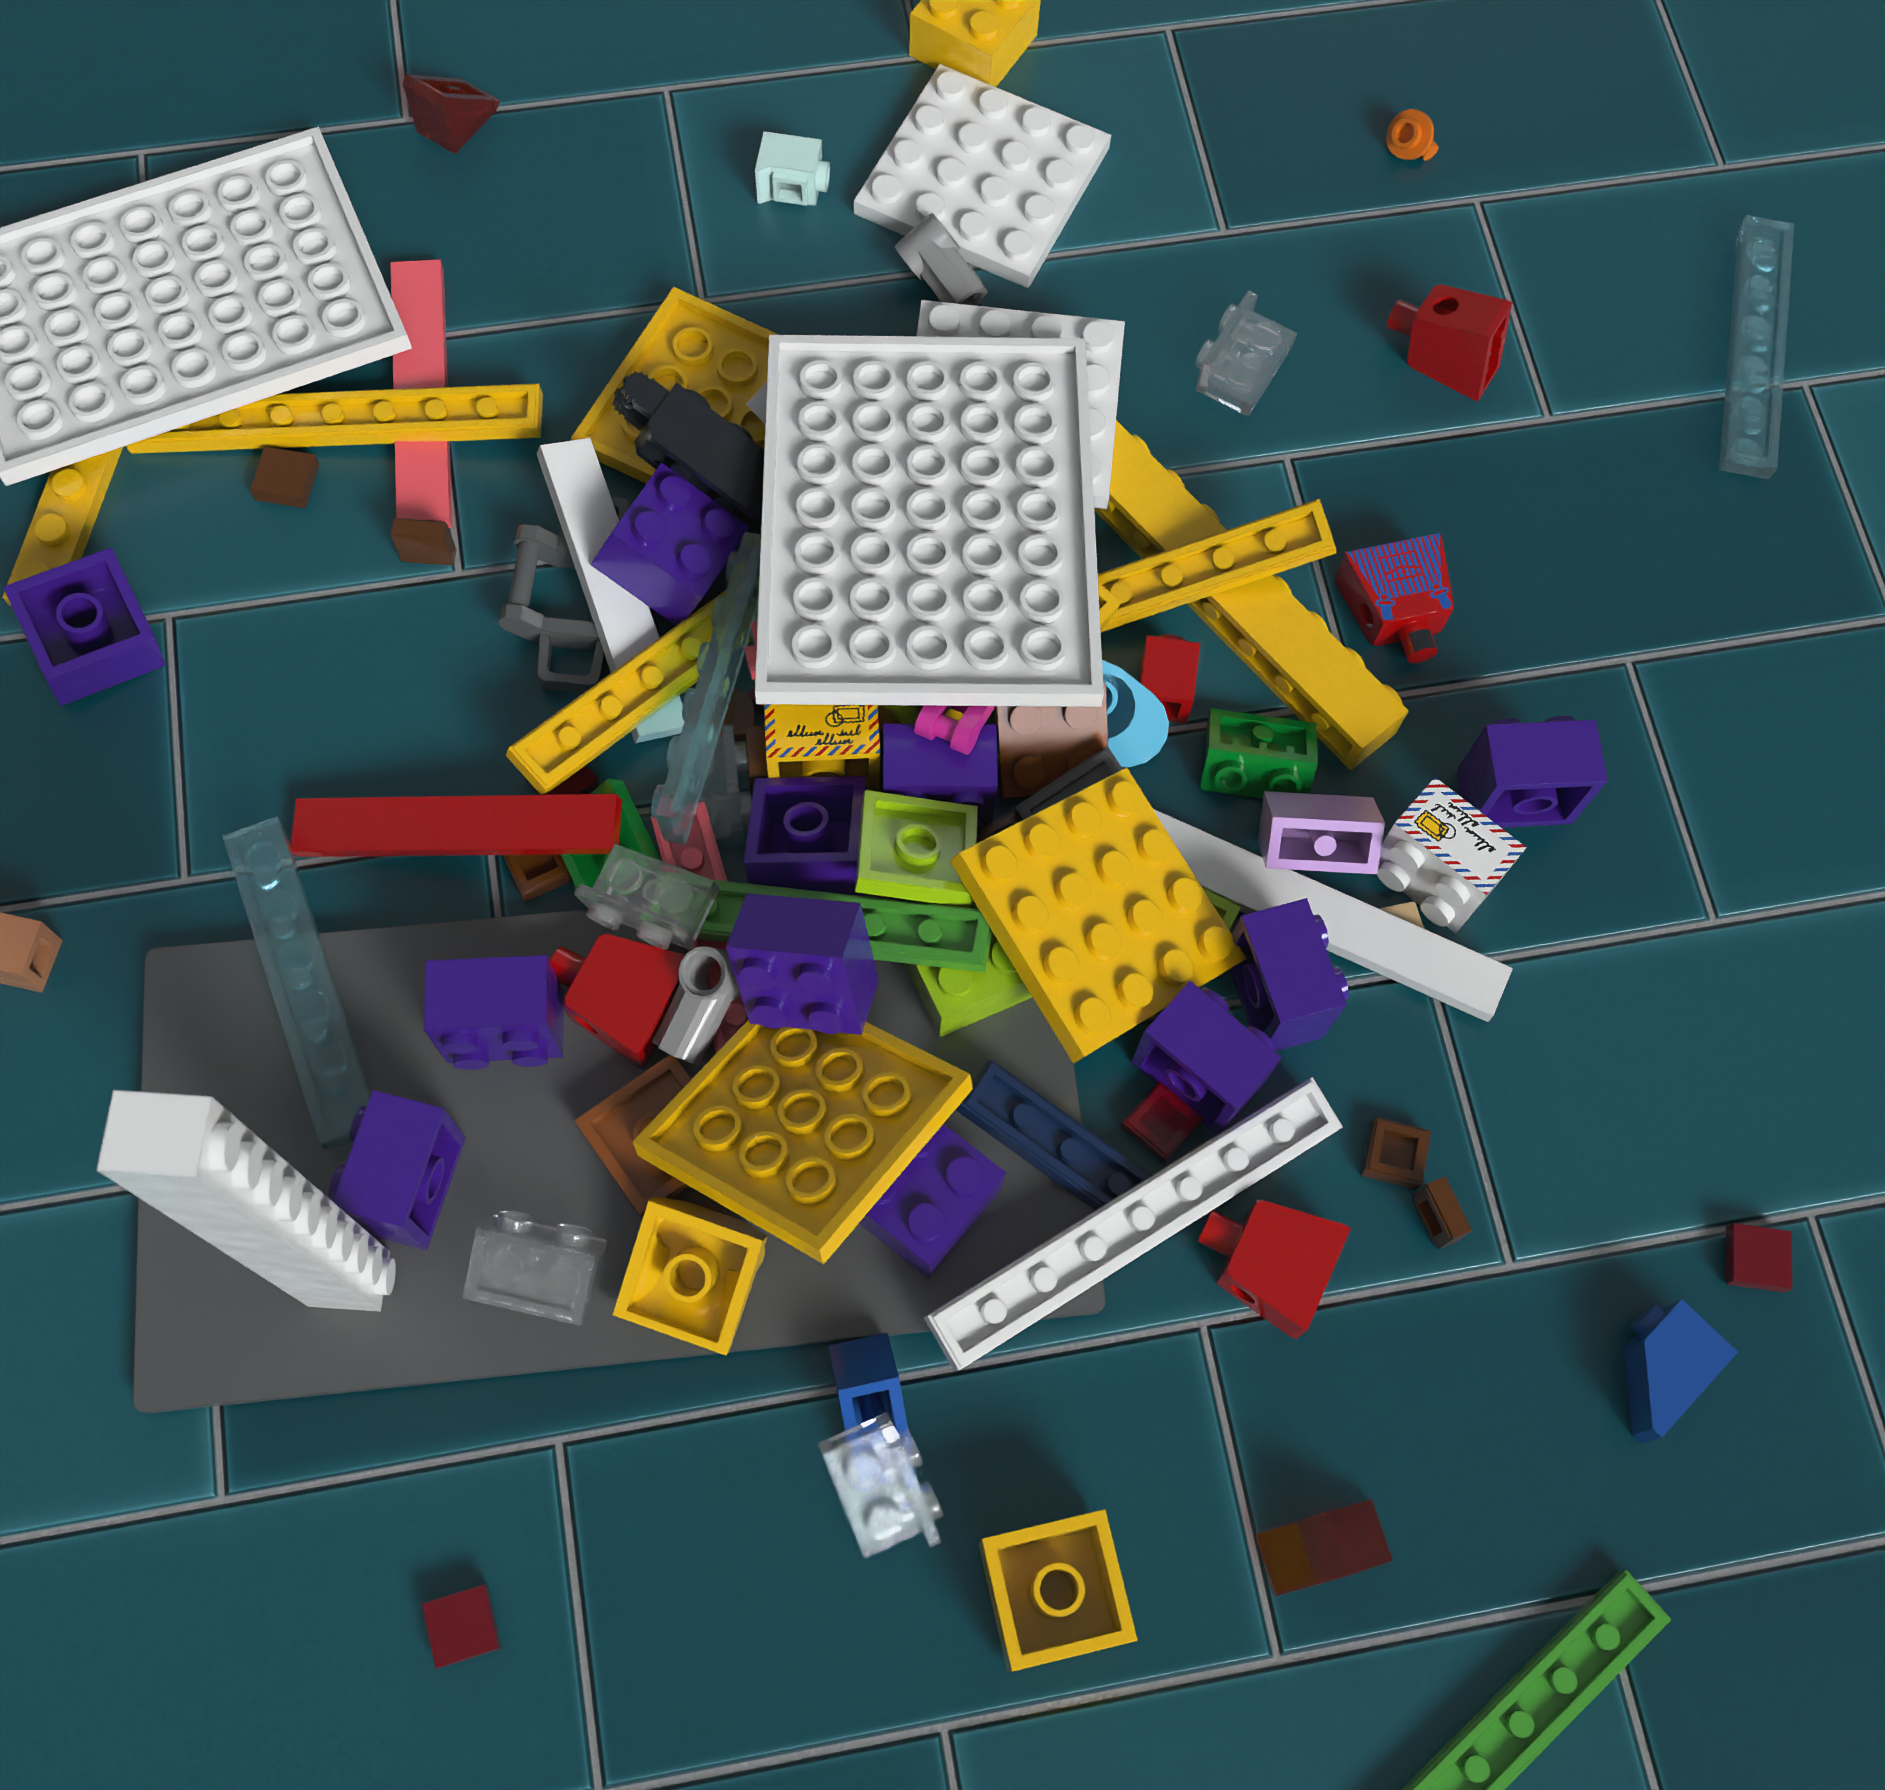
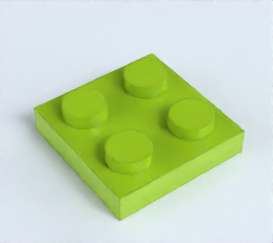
[855,790,978,908]

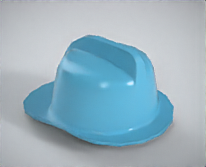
[1102,660,1169,767]

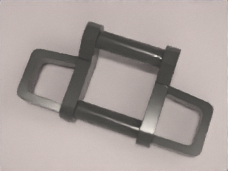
[498,497,630,693]

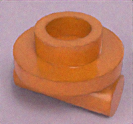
[1386,109,1439,161]

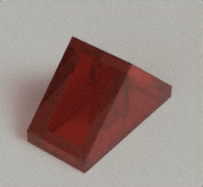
[403,74,500,154]
[1255,1499,1393,1596]

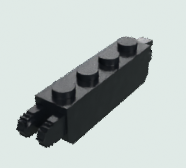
[612,371,765,548]

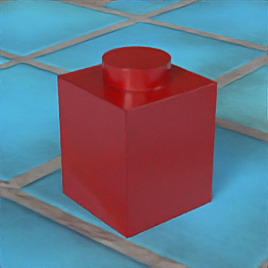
[1138,634,1200,724]

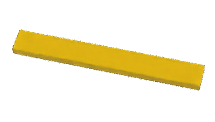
[126,383,543,454]

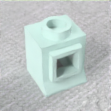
[755,131,830,206]

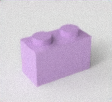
[1257,791,1385,874]

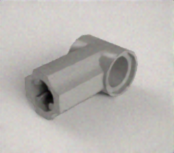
[894,213,988,306]
[652,946,741,1065]

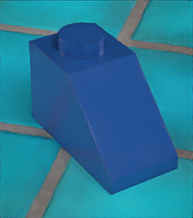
[1624,1299,1738,1444]
[828,1332,916,1488]

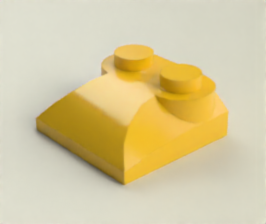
[613,1196,768,1356]

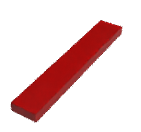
[290,794,622,857]

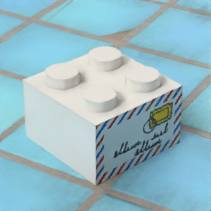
[1377,777,1527,934]

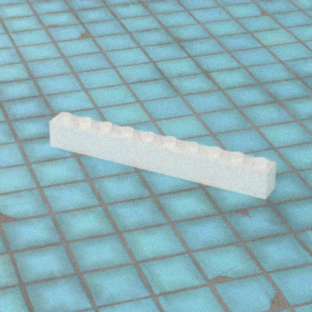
[97,1090,396,1312]

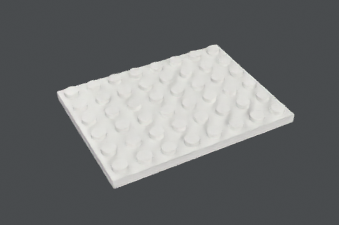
[0,127,412,486]
[755,335,1104,707]

